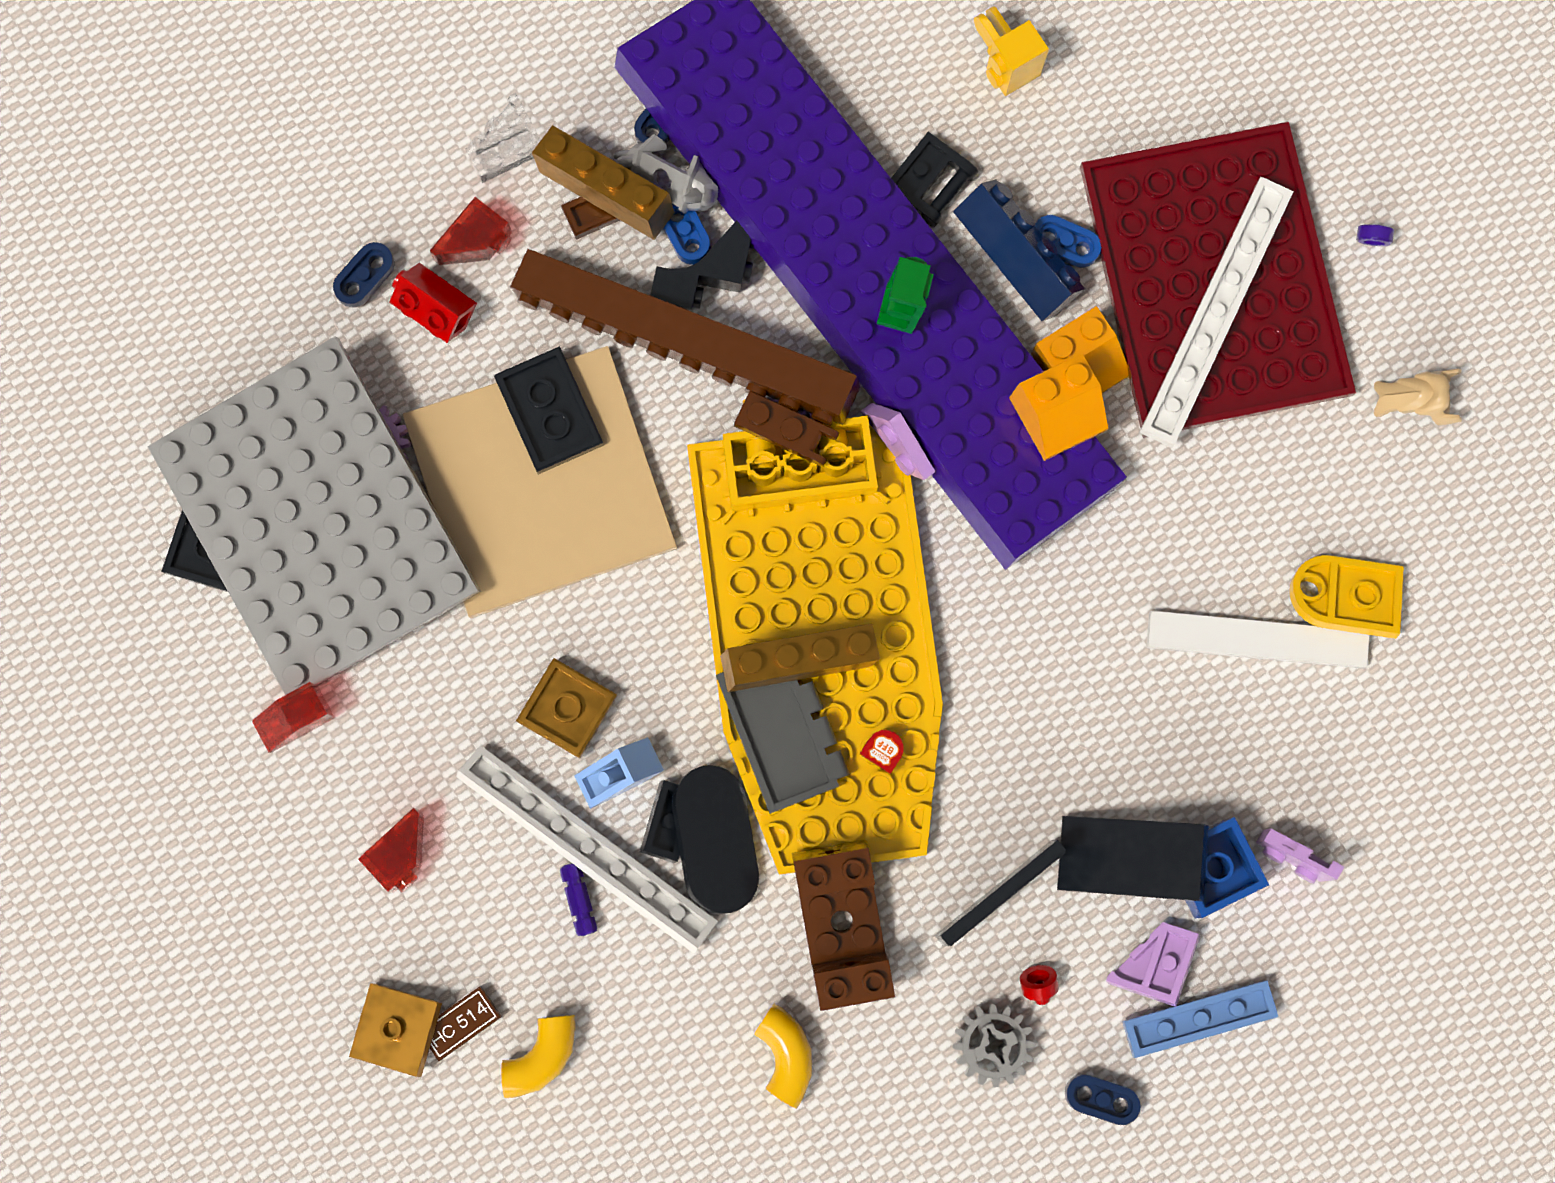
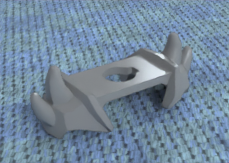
[614,134,718,214]

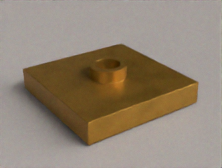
[516,658,618,759]
[349,983,442,1077]

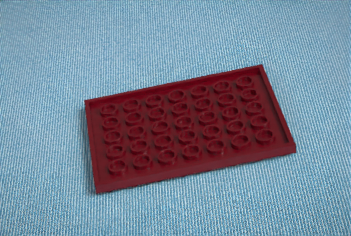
[1080,122,1356,438]

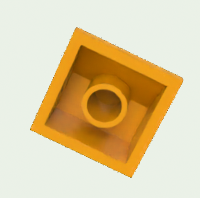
[1031,306,1128,393]
[1009,353,1108,461]

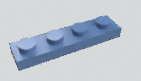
[1122,980,1279,1058]

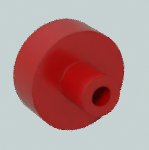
[1020,965,1059,1005]

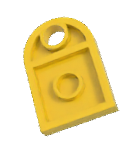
[1289,555,1404,639]

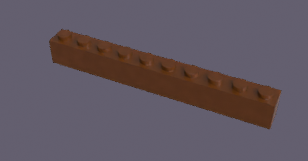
[510,249,860,426]

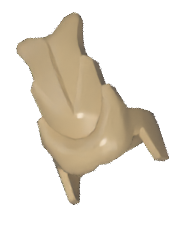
[1374,369,1462,426]

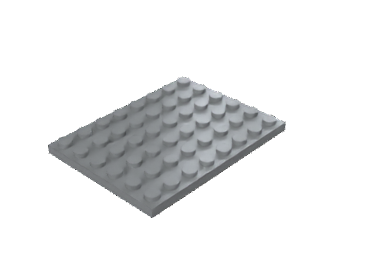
[147,336,481,701]

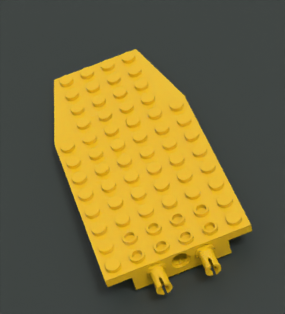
[687,399,943,875]

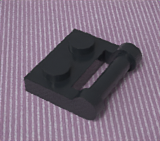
[891,131,978,227]

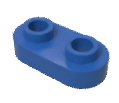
[663,204,711,265]
[1035,215,1101,268]

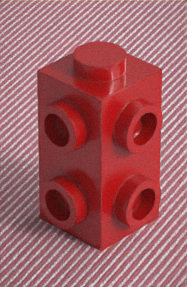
[389,262,477,343]

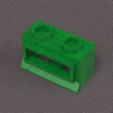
[876,257,934,334]

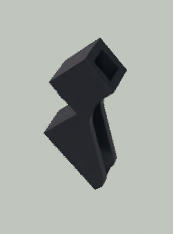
[650,220,756,312]

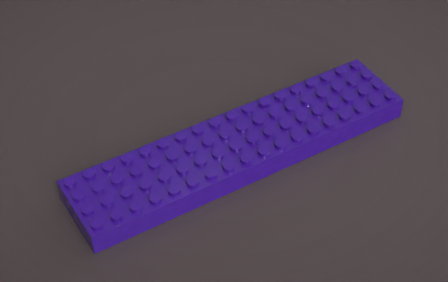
[614,0,1127,570]

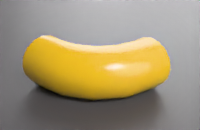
[754,1003,812,1109]
[501,1015,575,1098]

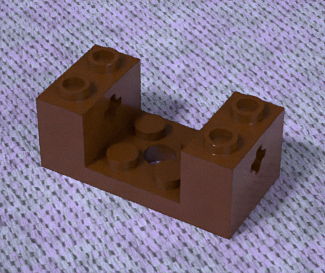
[792,840,895,1011]

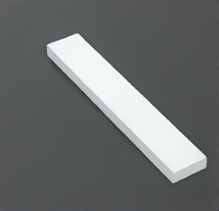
[1146,611,1369,669]

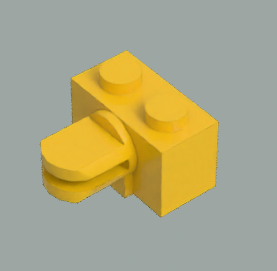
[974,6,1049,97]

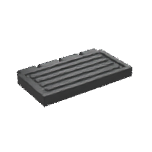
[716,672,850,814]

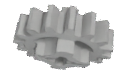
[953,1004,1036,1087]

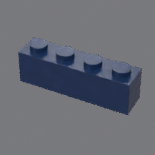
[953,179,1085,322]

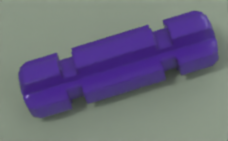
[560,863,597,936]

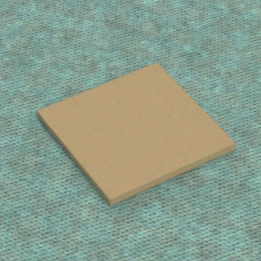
[402,346,677,619]

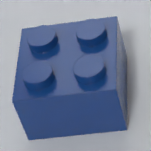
[1185,817,1269,919]

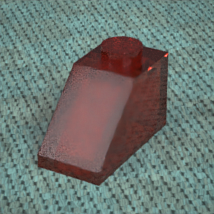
[430,197,512,265]
[252,682,335,753]
[358,808,424,893]

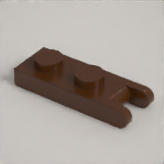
[734,391,840,467]

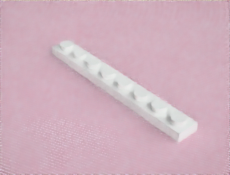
[1139,177,1294,448]
[456,745,718,954]

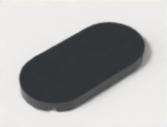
[672,765,759,914]

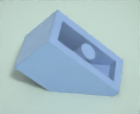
[574,737,664,809]

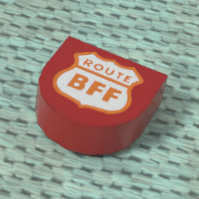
[859,730,904,774]

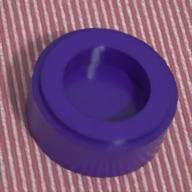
[1356,225,1394,246]

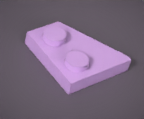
[860,403,935,480]
[1256,828,1344,884]
[1106,922,1200,1007]

